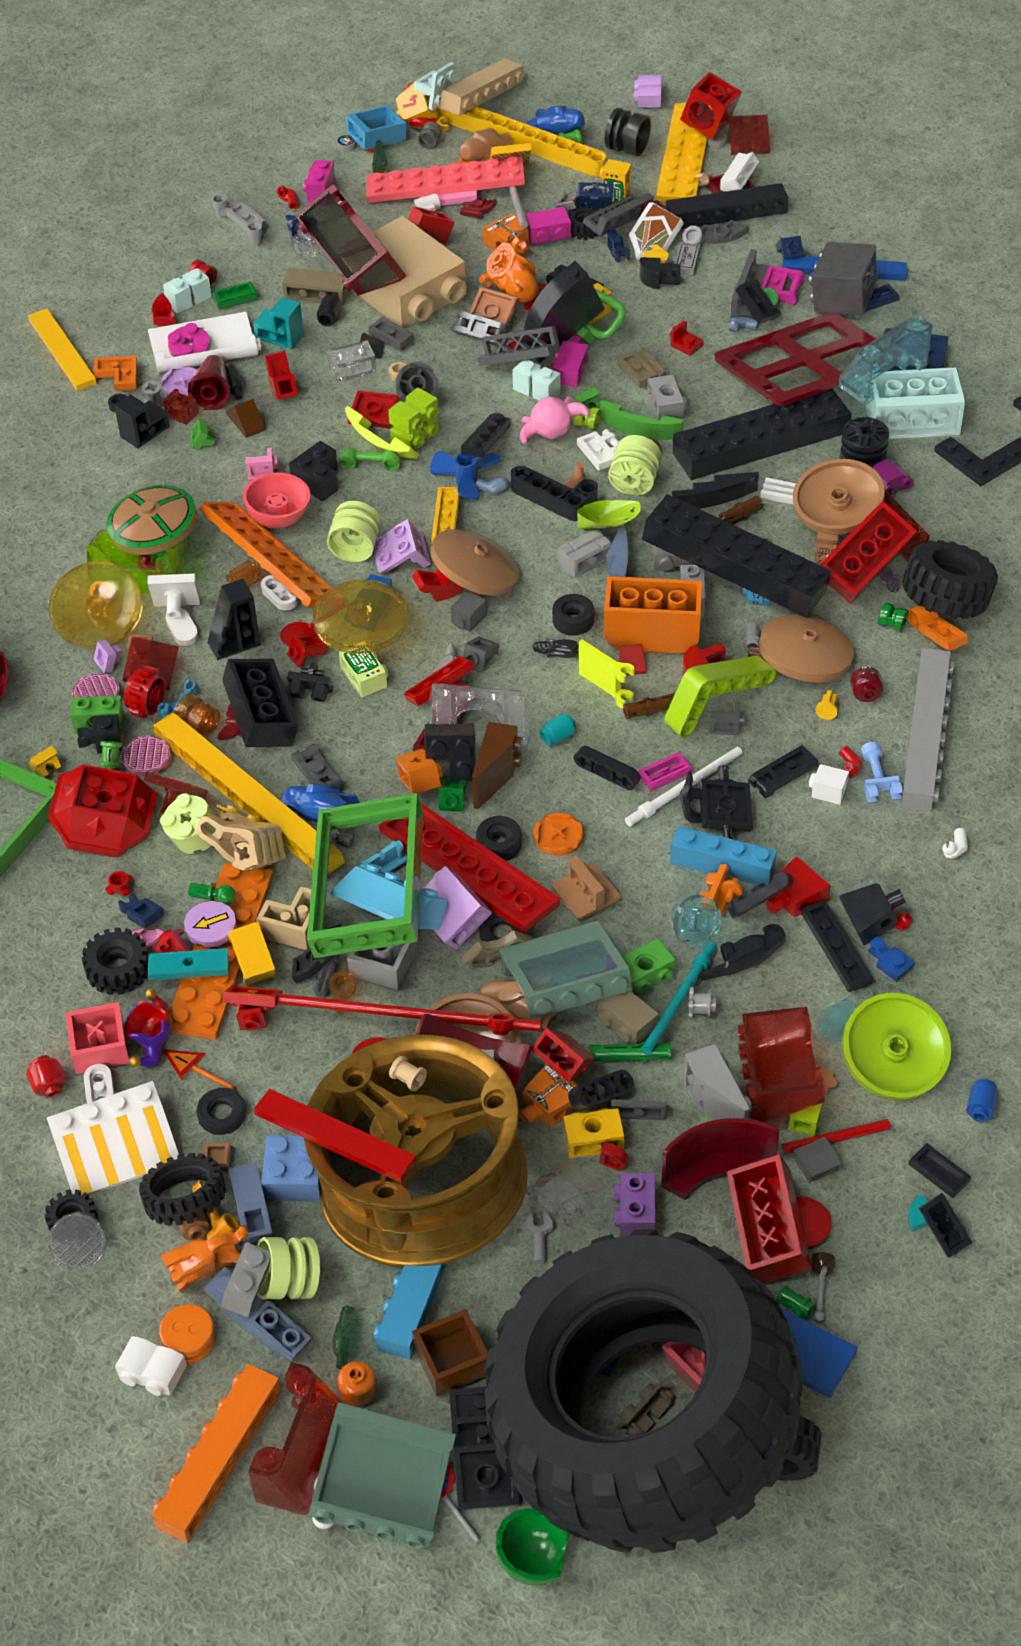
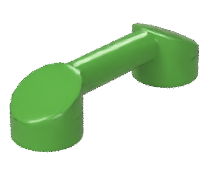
[338,448,400,471]

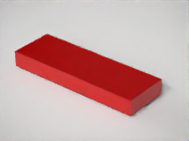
[404,656,475,706]

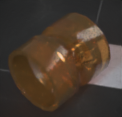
[174,693,220,736]

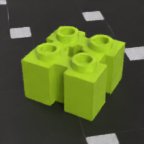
[388,387,439,450]

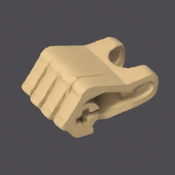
[196,812,286,871]

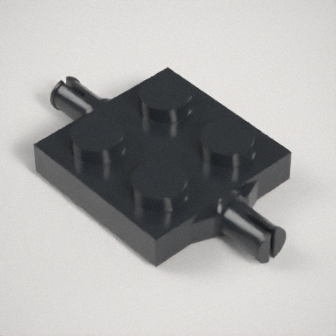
[699,765,753,840]

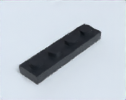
[461,413,511,458]
[801,900,873,992]

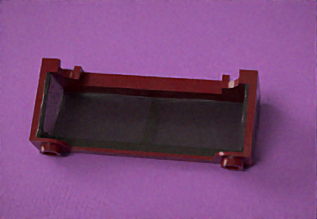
[295,184,406,296]

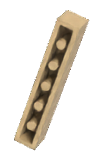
[440,58,524,115]

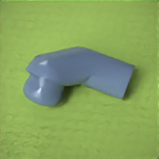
[728,317,759,332]
[476,477,510,495]

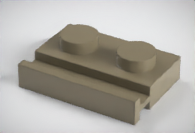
[617,347,666,388]

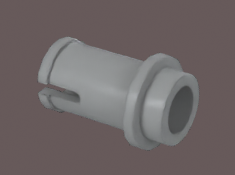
[743,622,760,651]

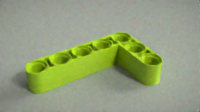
[664,655,777,738]

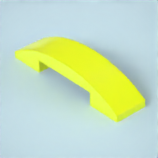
[345,406,419,459]

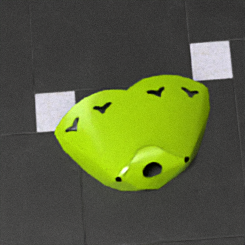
[577,500,641,531]

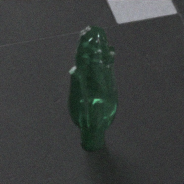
[332,1305,357,1370]

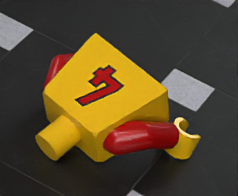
[396,83,449,132]

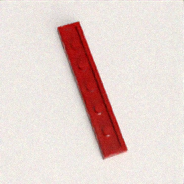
[254,1088,416,1183]

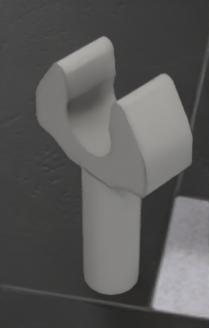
[524,1213,553,1264]

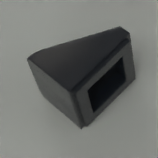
[359,333,384,359]

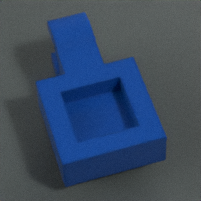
[868,936,915,982]

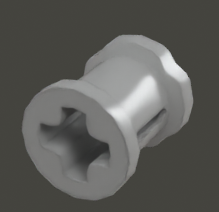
[142,381,164,407]

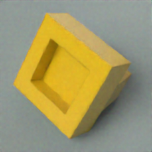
[28,746,61,778]

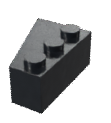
[207,579,261,661]

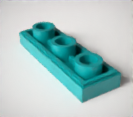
[148,948,229,980]

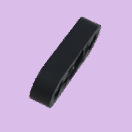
[573,746,641,790]
[568,1070,634,1111]

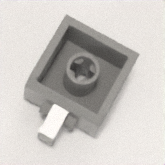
[347,922,417,990]

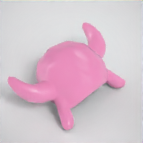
[520,397,589,445]

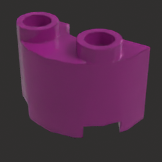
[873,459,914,497]

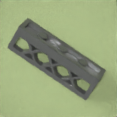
[582,192,654,237]
[731,249,769,318]
[477,326,560,366]

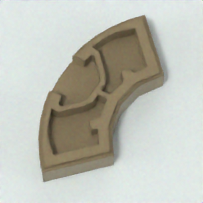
[462,930,532,966]

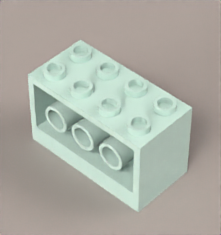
[865,367,965,439]

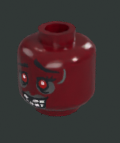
[850,666,884,702]

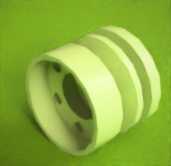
[608,435,661,495]
[327,501,381,562]
[257,1237,320,1300]

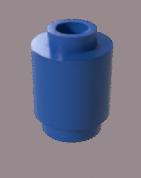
[966,1079,999,1122]

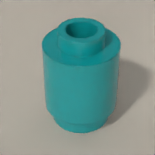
[539,713,576,746]

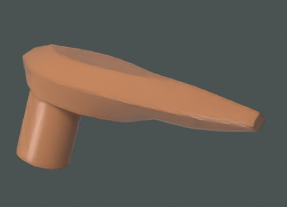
[563,462,585,489]

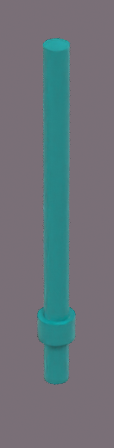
[642,942,717,1055]

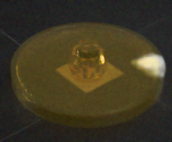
[49,561,143,649]
[313,579,408,654]

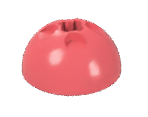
[243,473,310,529]

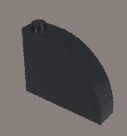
[524,261,605,362]

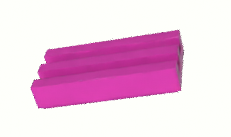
[638,752,692,792]

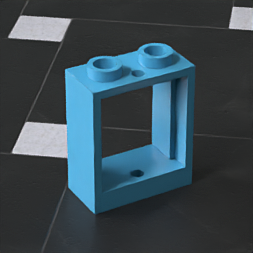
[347,105,407,150]

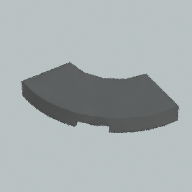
[700,220,749,244]

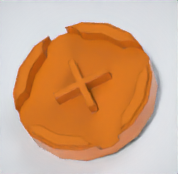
[533,812,584,856]

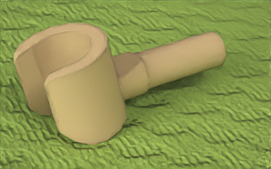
[695,172,712,186]

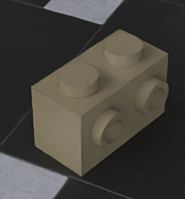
[597,991,659,1044]

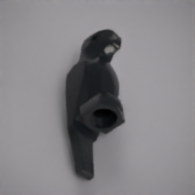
[700,924,785,980]

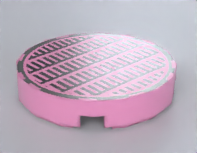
[72,673,120,698]
[122,735,171,778]

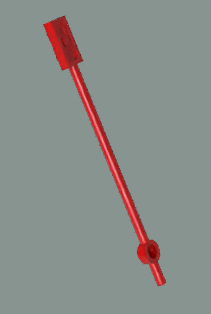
[223,985,542,1035]

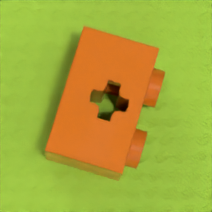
[395,749,443,794]

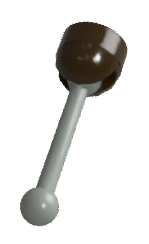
[811,1252,835,1322]

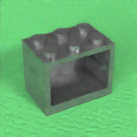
[809,242,878,315]

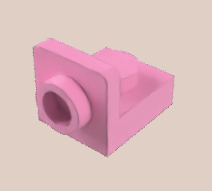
[245,448,278,480]

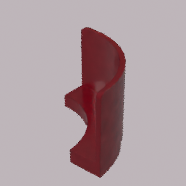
[416,1013,532,1094]
[661,1118,780,1200]

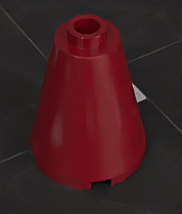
[187,355,231,410]

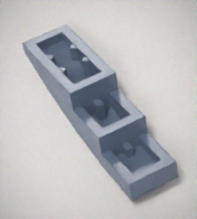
[607,525,628,577]

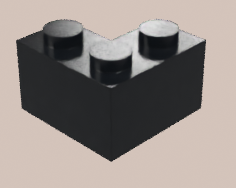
[114,394,170,449]
[289,440,338,502]
[425,723,475,781]

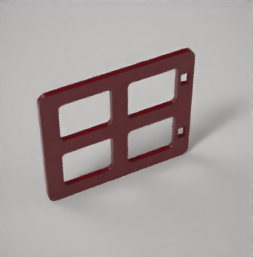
[715,313,901,406]

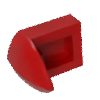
[152,293,175,327]

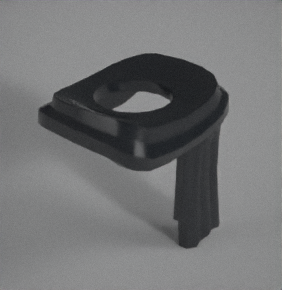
[679,771,701,823]

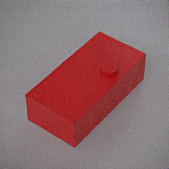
[820,501,917,604]

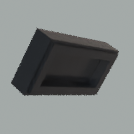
[908,1143,971,1198]

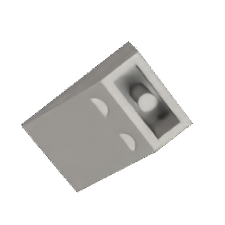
[683,1044,752,1120]

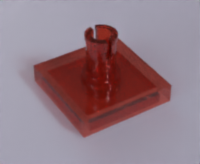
[144,772,208,813]

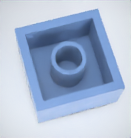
[261,1135,321,1201]

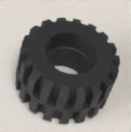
[777,1416,822,1481]

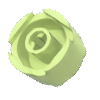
[160,794,217,854]

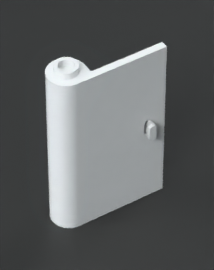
[148,312,261,373]

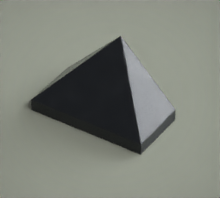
[918,1193,972,1258]

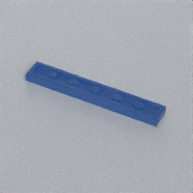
[782,255,907,281]

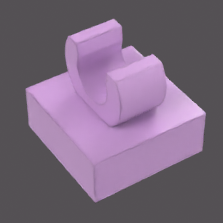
[94,640,123,674]

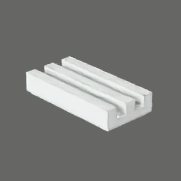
[760,478,796,505]

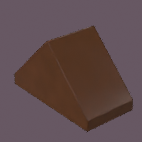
[226,399,265,438]

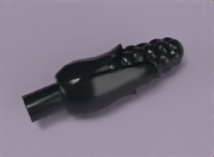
[225,362,244,401]
[532,638,579,658]

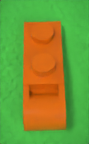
[908,606,968,651]

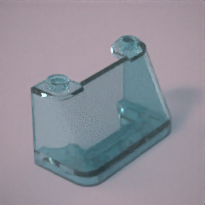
[838,316,933,405]

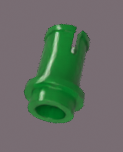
[776,1285,815,1319]

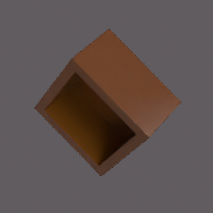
[412,1309,488,1397]

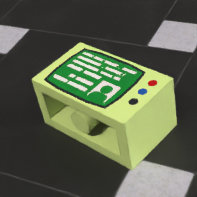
[339,642,389,697]

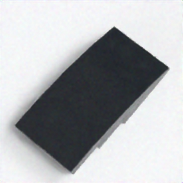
[449,1386,519,1510]

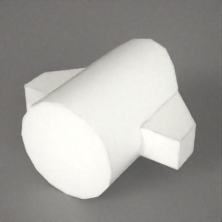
[414,194,440,211]

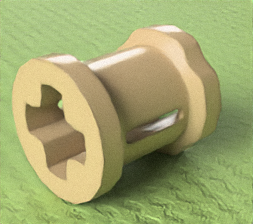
[389,1056,427,1091]

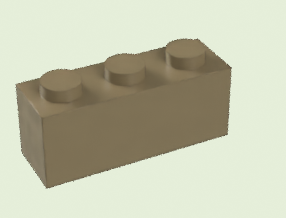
[282,268,349,305]

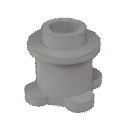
[688,987,716,1019]

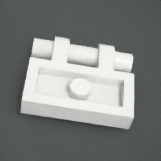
[577,429,619,471]

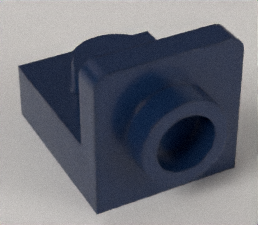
[776,236,804,259]

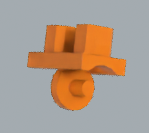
[698,864,744,916]

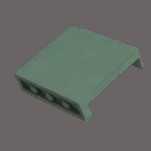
[308,1402,456,1549]

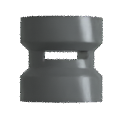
[418,122,442,149]

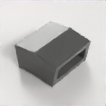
[794,1137,842,1183]

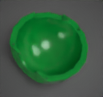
[495,1508,569,1586]

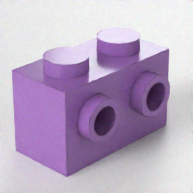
[615,1173,655,1236]

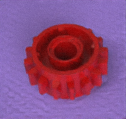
[124,665,166,718]

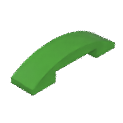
[600,400,684,440]

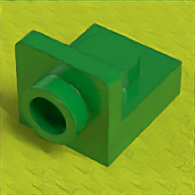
[438,776,467,812]

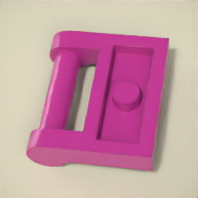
[761,265,805,305]

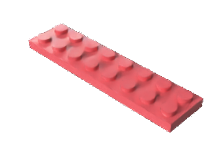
[367,156,525,203]

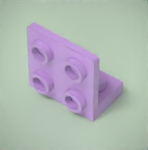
[373,519,431,575]

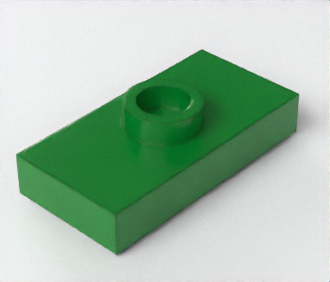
[212,281,258,309]

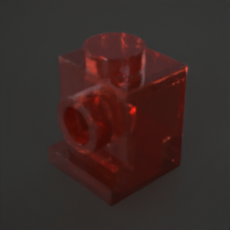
[162,388,199,425]

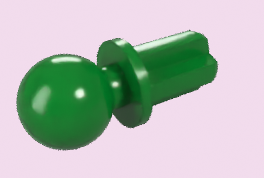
[188,882,236,905]

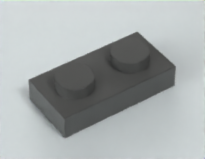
[368,317,414,351]

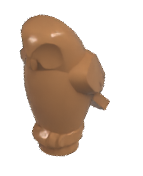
[459,128,512,162]
[480,979,559,1030]

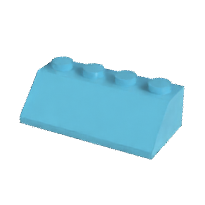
[331,863,448,930]

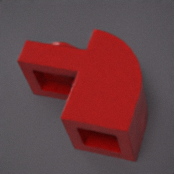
[264,351,298,400]
[412,568,463,601]
[682,643,726,677]

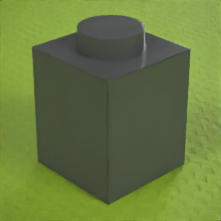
[451,591,487,632]

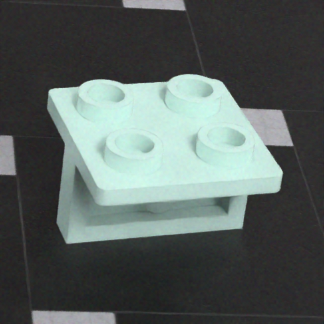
[413,62,456,111]

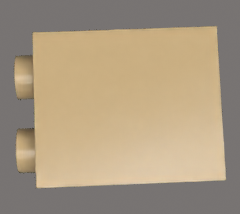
[338,216,467,328]

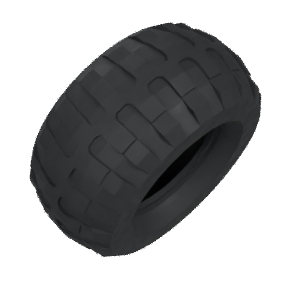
[485,1229,803,1553]

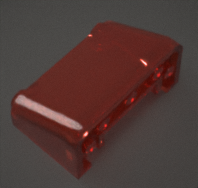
[248,1362,344,1515]

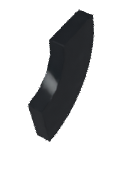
[292,924,342,983]

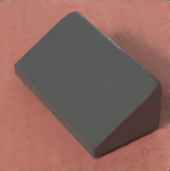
[611,1099,667,1121]

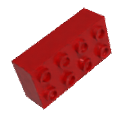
[726,1154,812,1284]

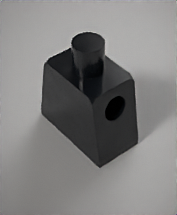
[839,883,906,945]

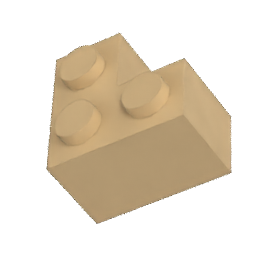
[256,886,327,950]

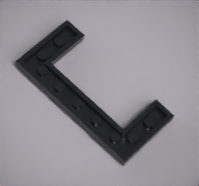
[934,396,1021,487]

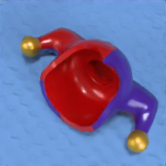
[124,988,173,1068]

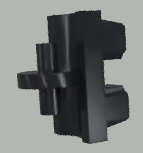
[287,662,334,702]

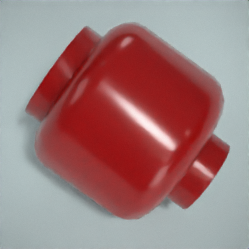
[26,1055,66,1098]

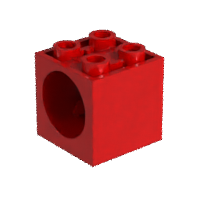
[680,72,742,139]

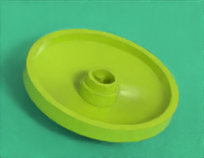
[841,993,951,1101]

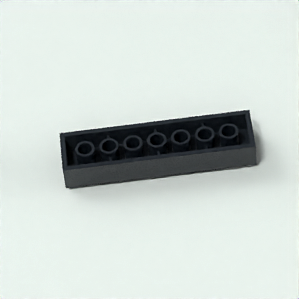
[672,388,852,480]
[642,494,832,618]

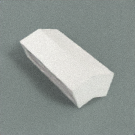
[720,152,759,191]

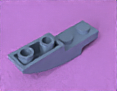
[228,1163,272,1246]
[204,1267,312,1361]

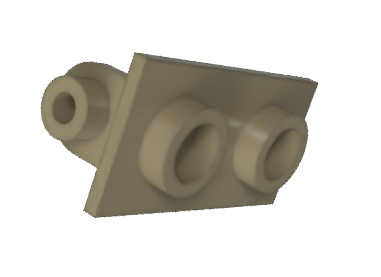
[616,1380,673,1437]

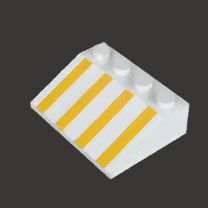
[47,1081,179,1195]

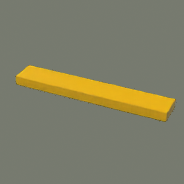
[28,309,97,391]

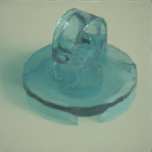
[671,894,721,948]

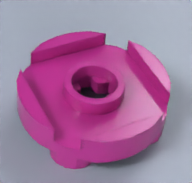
[168,323,210,357]

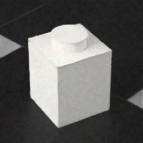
[809,764,849,805]

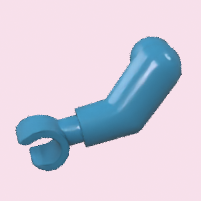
[157,679,200,719]

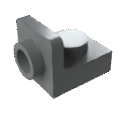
[463,636,499,672]
[709,703,744,735]

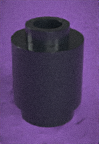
[316,296,342,326]

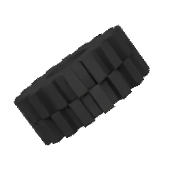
[82,927,149,995]

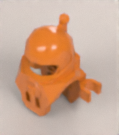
[478,236,539,303]

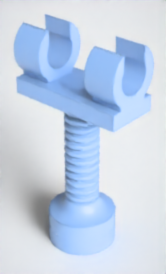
[861,742,903,802]

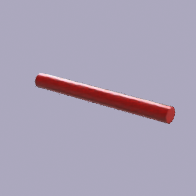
[782,1119,891,1155]

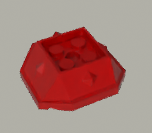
[48,764,157,857]

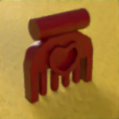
[460,197,497,219]

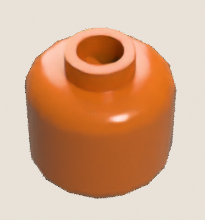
[337,1361,377,1406]

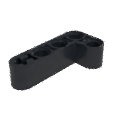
[511,466,598,521]

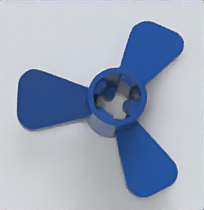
[430,451,501,500]

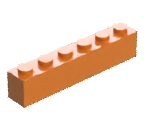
[153,1364,281,1544]

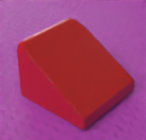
[619,645,646,676]

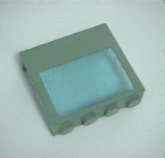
[499,921,632,1020]

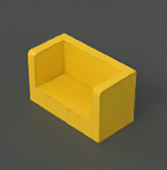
[228,922,275,986]

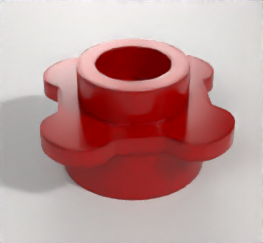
[105,871,133,896]

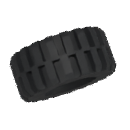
[902,540,998,619]

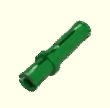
[589,1041,671,1063]

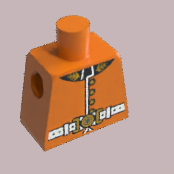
[482,213,530,255]
[519,1064,586,1127]

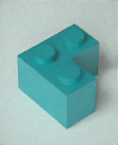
[253,297,304,350]

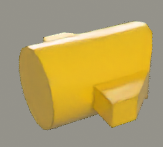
[644,245,668,263]

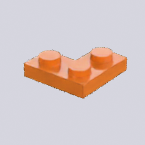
[93,355,138,391]

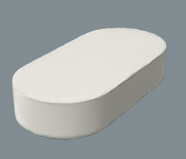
[166,609,198,646]

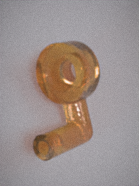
[329,971,357,1016]

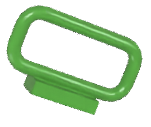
[575,289,626,345]

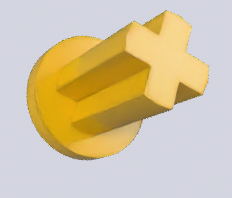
[815,690,838,720]

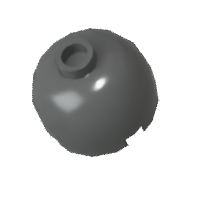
[395,362,439,402]

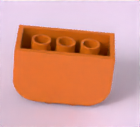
[604,576,702,654]

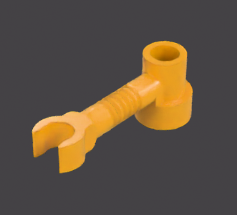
[192,1180,240,1240]

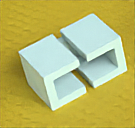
[163,268,212,314]
[513,359,560,401]

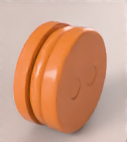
[159,1304,216,1363]

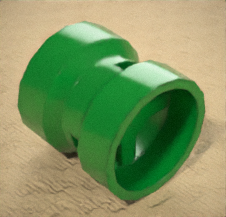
[878,602,909,632]

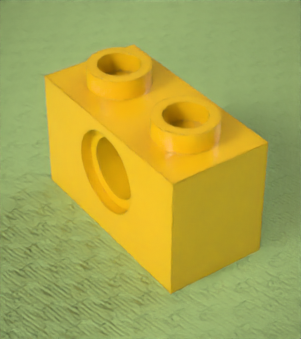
[564,1108,624,1158]

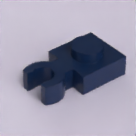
[118,893,164,929]

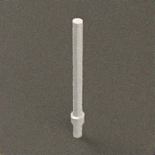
[625,746,743,826]

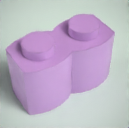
[634,74,661,108]

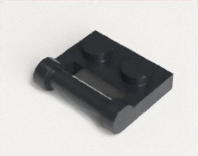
[735,279,781,324]

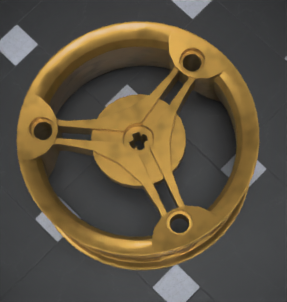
[304,1035,528,1268]

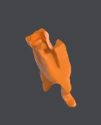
[161,1225,249,1293]

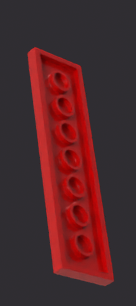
[379,802,560,933]

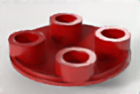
[796,1197,831,1250]

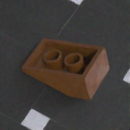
[472,722,522,809]

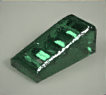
[372,140,389,173]

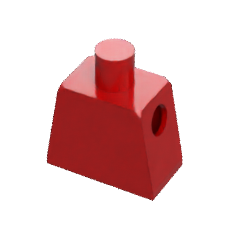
[766,856,831,917]
[532,1028,595,1082]

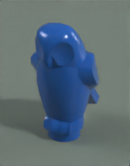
[527,106,585,135]
[282,783,360,822]

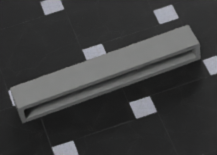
[901,648,954,811]

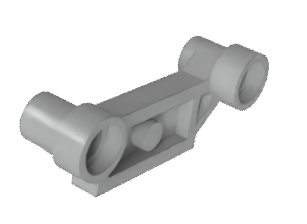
[211,193,266,246]

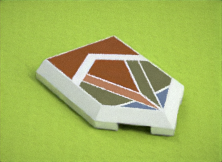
[629,203,684,260]

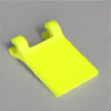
[579,639,635,708]

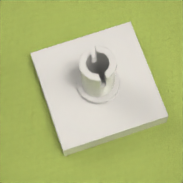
[148,574,200,619]

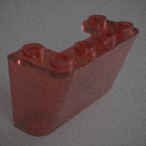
[737,1007,825,1123]

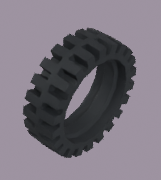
[139,1153,226,1226]

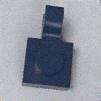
[607,229,630,263]

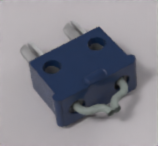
[577,182,614,209]

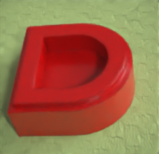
[599,1141,630,1170]

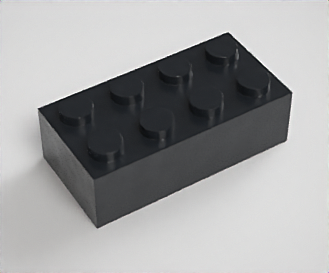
[222,658,298,748]

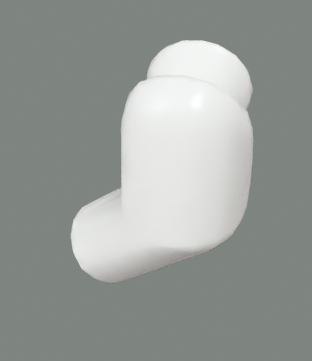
[942,828,968,859]

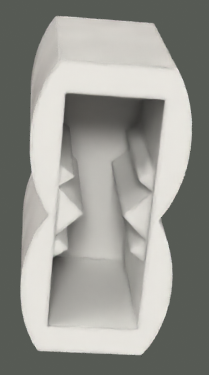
[115,1336,187,1396]

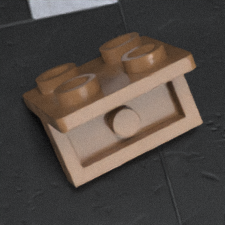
[552,855,621,921]

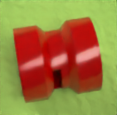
[189,259,218,285]

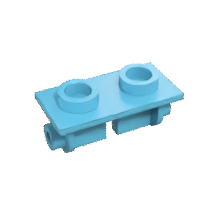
[360,840,407,873]

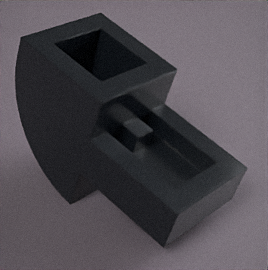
[640,257,681,289]

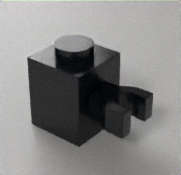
[77,714,122,754]

